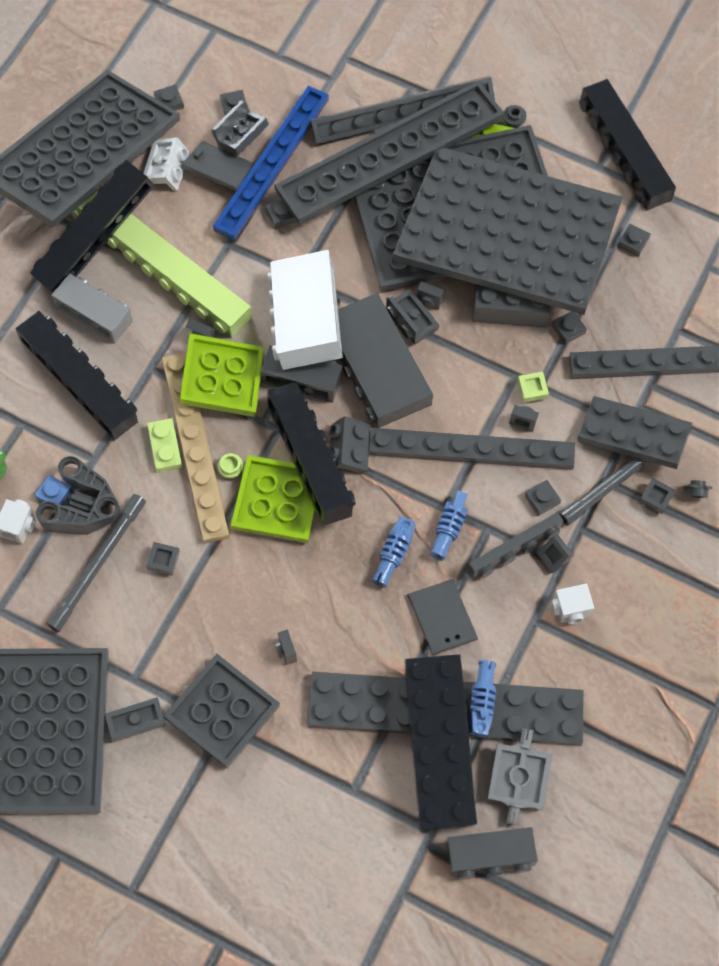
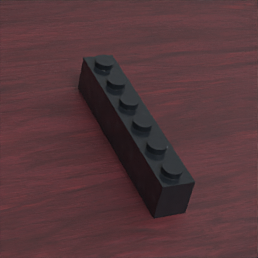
[579,78,676,211]
[30,160,155,293]
[15,311,138,441]
[267,382,356,526]

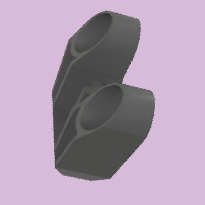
[36,456,120,535]

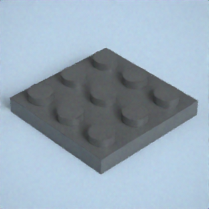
[164,654,280,769]

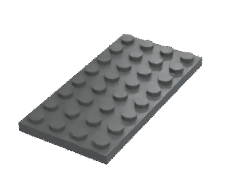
[0,70,180,228]

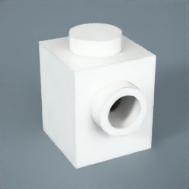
[0,499,36,544]
[551,584,595,624]

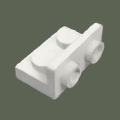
[143,137,189,190]

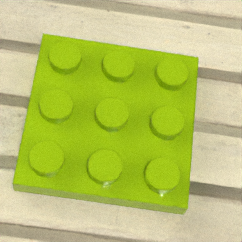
[179,333,264,417]
[231,455,315,543]

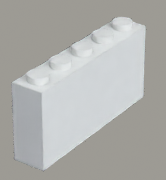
[268,250,343,370]

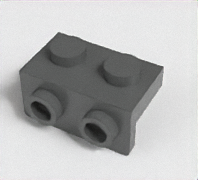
[212,100,269,155]
[386,289,439,344]
[329,416,371,474]

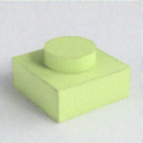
[518,372,549,403]

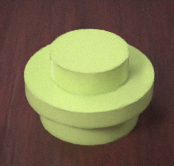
[218,453,244,479]

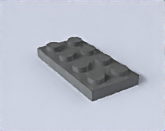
[578,396,692,469]

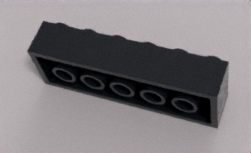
[404,654,477,830]

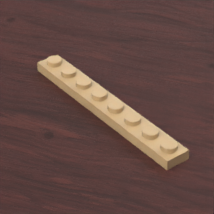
[162,352,230,544]

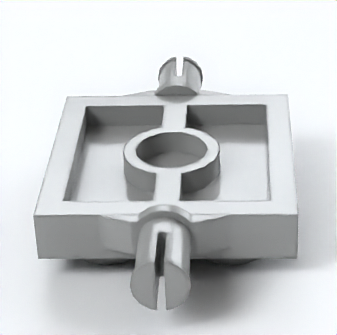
[487,728,552,825]

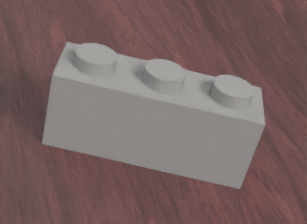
[52,273,133,343]

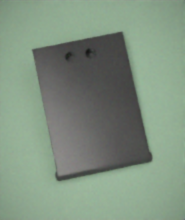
[182,141,255,191]
[407,579,478,655]

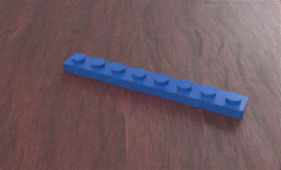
[213,85,329,241]

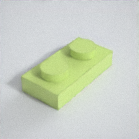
[147,418,182,473]

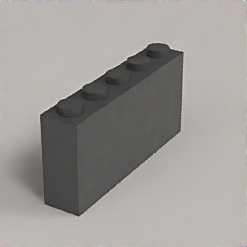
[337,293,433,428]

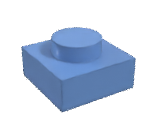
[35,474,72,505]

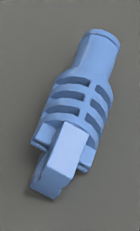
[430,490,468,561]
[371,517,416,588]
[469,660,496,737]

